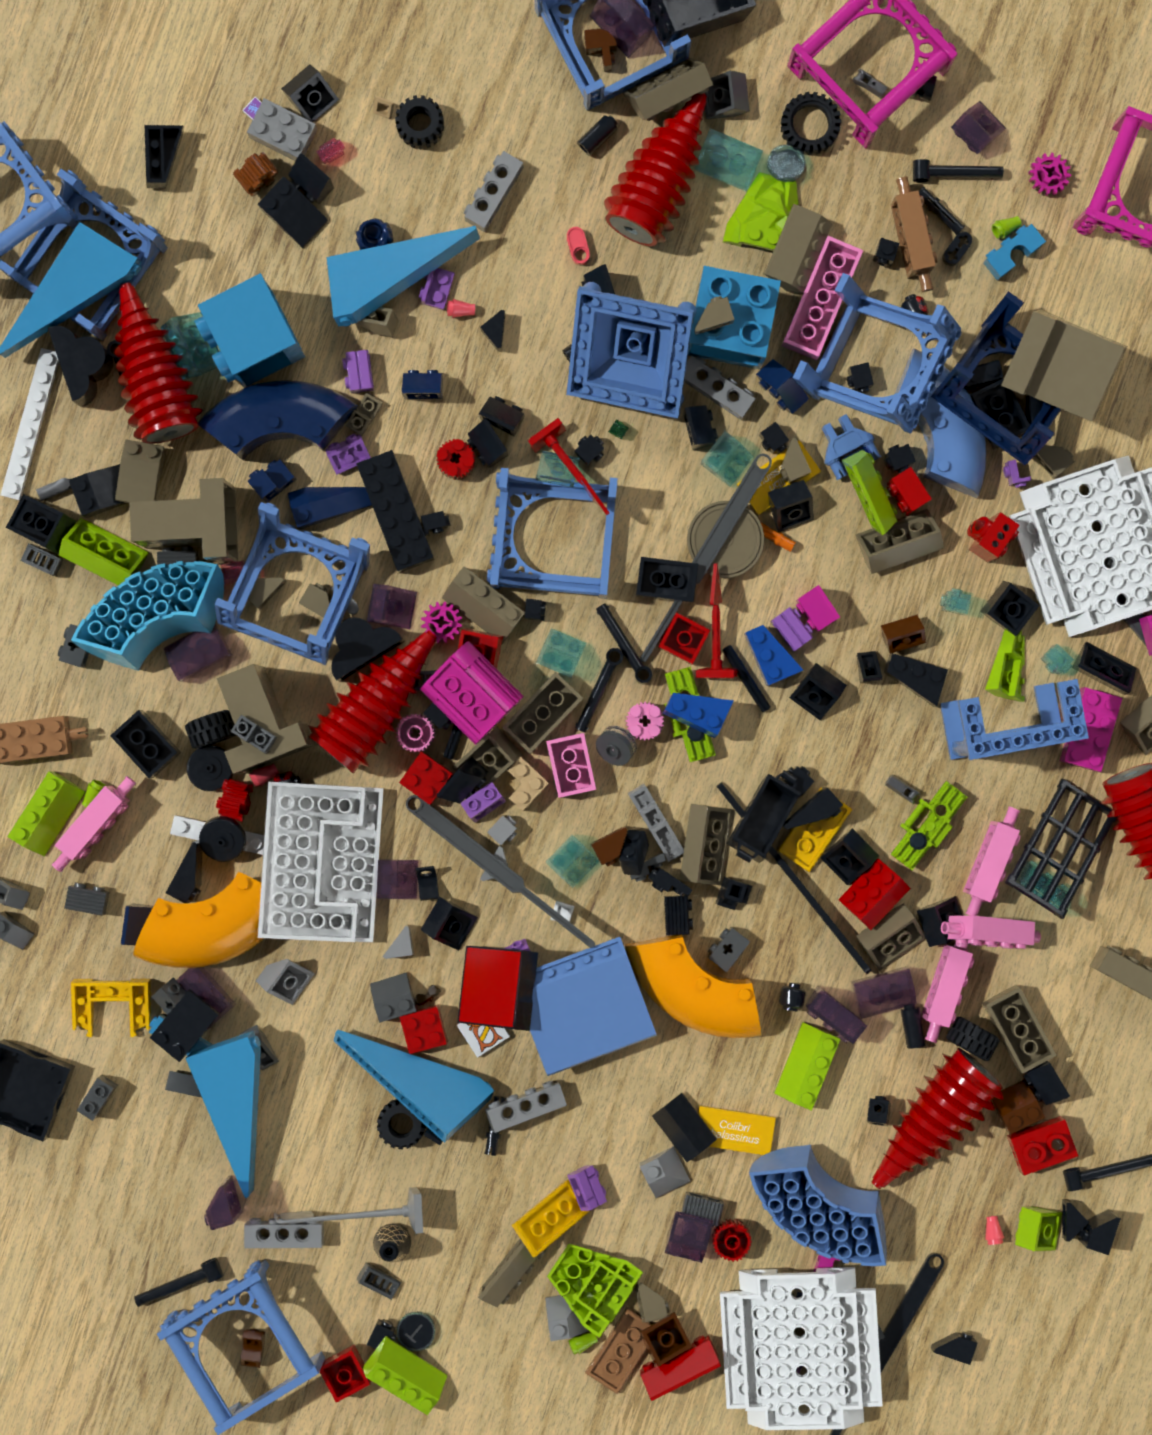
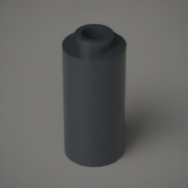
[577,115,618,156]
[900,1004,926,1049]

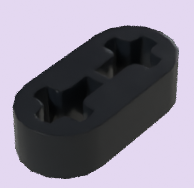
[943,232,972,266]

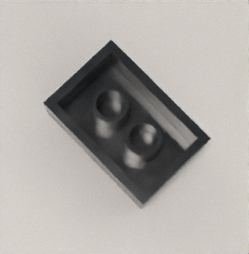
[110,710,181,779]

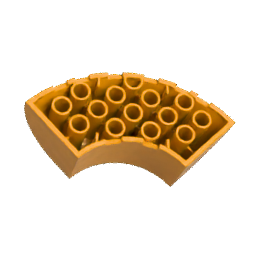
[133,871,264,968]
[625,935,761,1038]

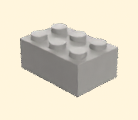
[247,98,317,161]

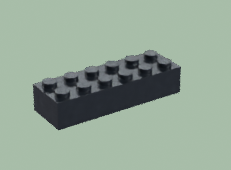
[356,450,435,573]

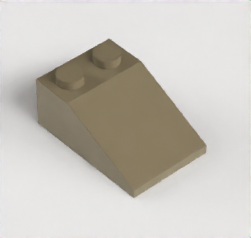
[115,439,166,503]
[452,727,523,792]

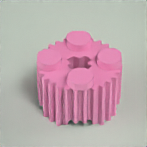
[625,702,664,741]
[396,714,436,752]

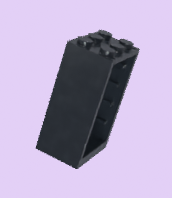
[643,0,756,47]

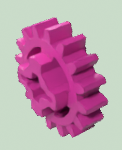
[1028,152,1071,196]
[421,602,462,643]

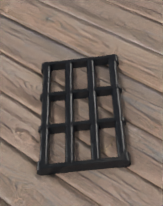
[1005,779,1117,919]

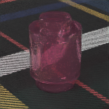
[316,138,346,165]

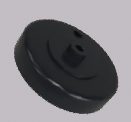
[187,745,233,791]
[199,816,246,862]

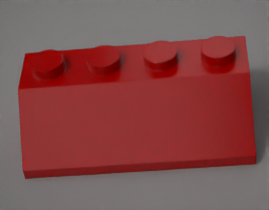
[640,1335,721,1401]

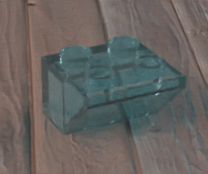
[700,431,753,487]
[536,628,586,679]
[545,834,599,888]

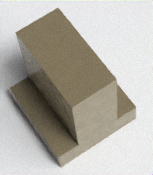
[1001,310,1128,421]
[129,478,238,564]
[216,664,315,774]

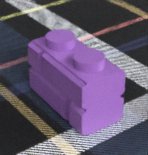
[342,350,374,393]
[770,607,813,652]
[567,1165,607,1211]

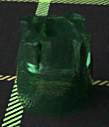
[608,419,629,439]

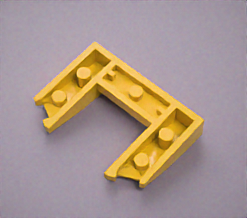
[71,979,151,1037]

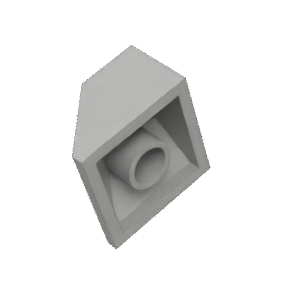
[256,959,314,1005]
[639,1146,690,1198]
[545,1295,589,1341]

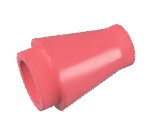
[447,299,475,318]
[249,763,279,787]
[985,1216,1004,1245]

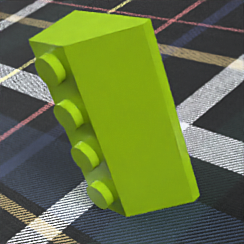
[842,450,897,535]
[59,518,149,585]
[7,771,86,856]
[774,1022,840,1111]
[363,1336,447,1416]

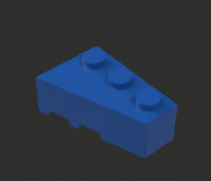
[744,625,803,686]
[663,693,734,738]

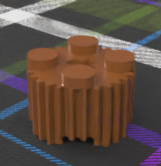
[233,152,278,197]

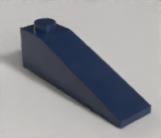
[287,487,372,530]

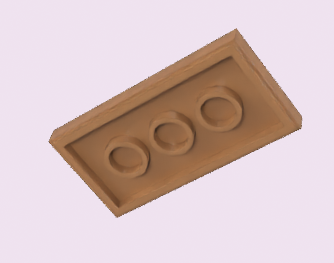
[585,1307,653,1394]

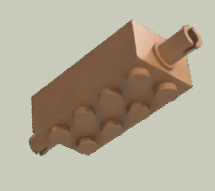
[891,176,937,292]
[0,716,88,763]

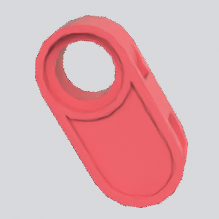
[567,227,590,265]

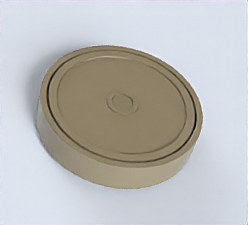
[687,501,764,578]

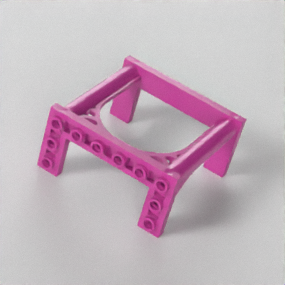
[787,0,958,149]
[1072,106,1152,248]

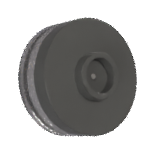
[596,726,637,766]

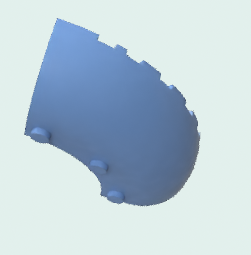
[895,348,986,498]
[749,1145,887,1266]

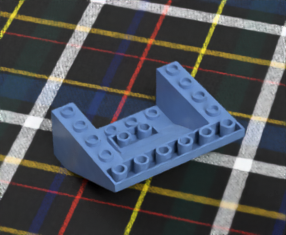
[530,937,657,1076]

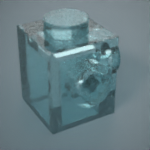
[940,588,971,615]
[1040,644,1074,674]

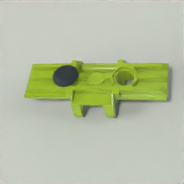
[664,666,716,762]
[891,781,968,870]

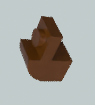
[584,29,617,72]
[240,1329,265,1368]

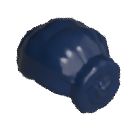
[356,218,393,250]

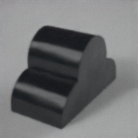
[48,326,113,407]
[331,618,405,682]

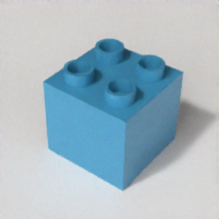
[688,266,781,370]
[194,273,305,388]

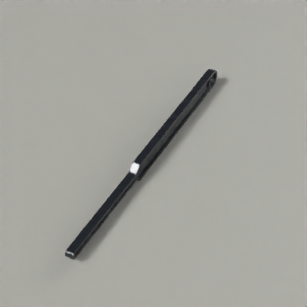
[716,783,872,974]
[829,1253,944,1435]

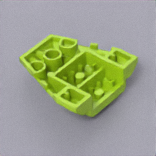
[722,172,798,251]
[547,1244,643,1338]

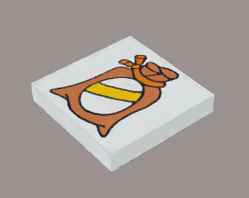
[457,1023,510,1058]

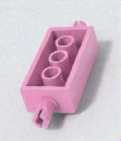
[52,776,136,872]
[963,806,1021,916]
[941,916,1041,949]
[921,941,974,1043]

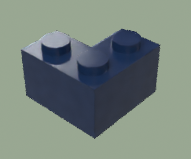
[756,359,809,414]
[248,459,297,503]

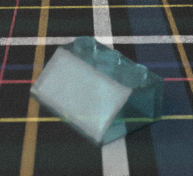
[694,128,763,192]
[160,312,219,379]
[1016,860,1073,911]

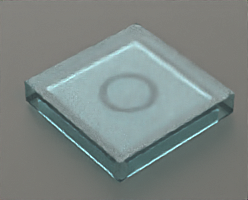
[536,451,580,488]

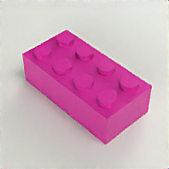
[1059,687,1123,772]

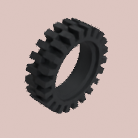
[780,92,841,155]

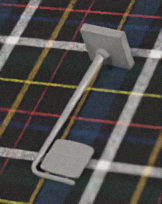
[274,1187,423,1234]

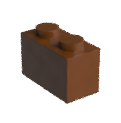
[881,615,927,654]

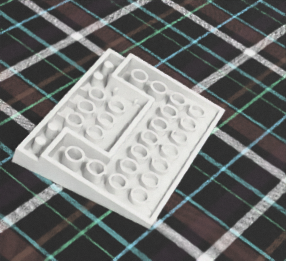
[258,782,383,942]

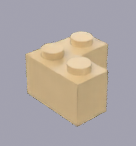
[508,757,549,811]

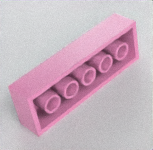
[781,236,863,361]

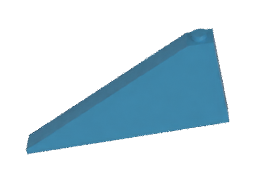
[0,222,142,358]
[326,226,480,327]
[334,1030,494,1143]
[186,1031,261,1198]

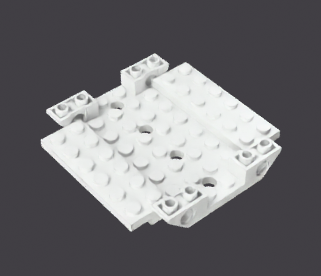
[1009,455,1152,637]
[720,1267,883,1430]

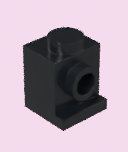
[421,511,451,536]
[525,599,546,621]

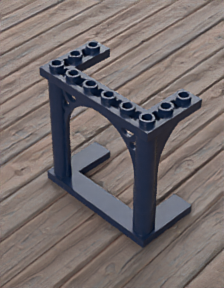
[931,291,1062,465]

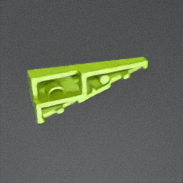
[985,630,1025,702]

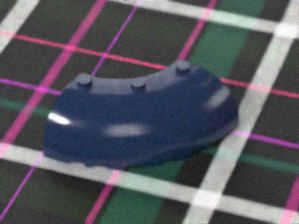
[197,380,358,460]

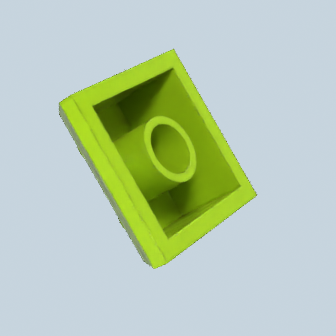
[1015,1206,1062,1251]

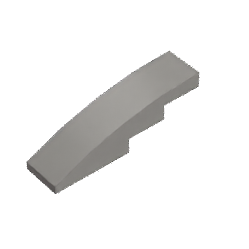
[628,784,684,862]

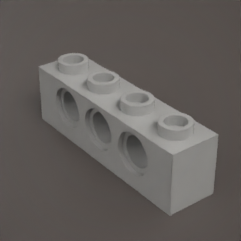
[464,151,524,232]
[684,356,755,420]
[485,1080,567,1133]
[244,1218,324,1248]

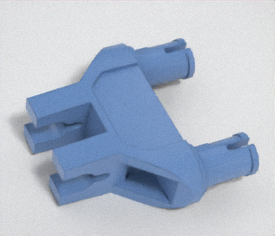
[822,414,882,480]

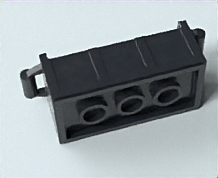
[726,770,802,863]

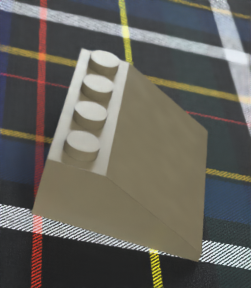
[623,58,713,121]

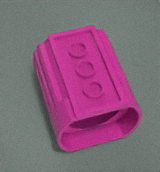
[420,641,524,745]

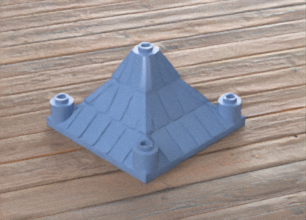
[566,282,697,419]

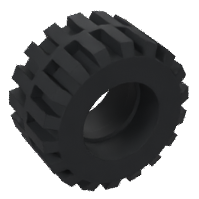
[395,95,444,149]
[185,710,235,749]
[946,1017,1000,1061]
[377,1099,426,1150]

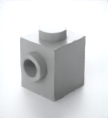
[487,815,517,845]

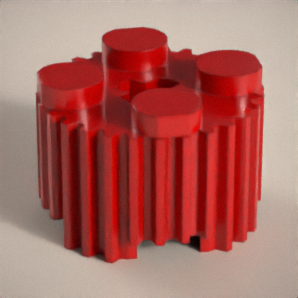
[436,439,476,480]
[216,779,254,822]
[712,1218,752,1262]

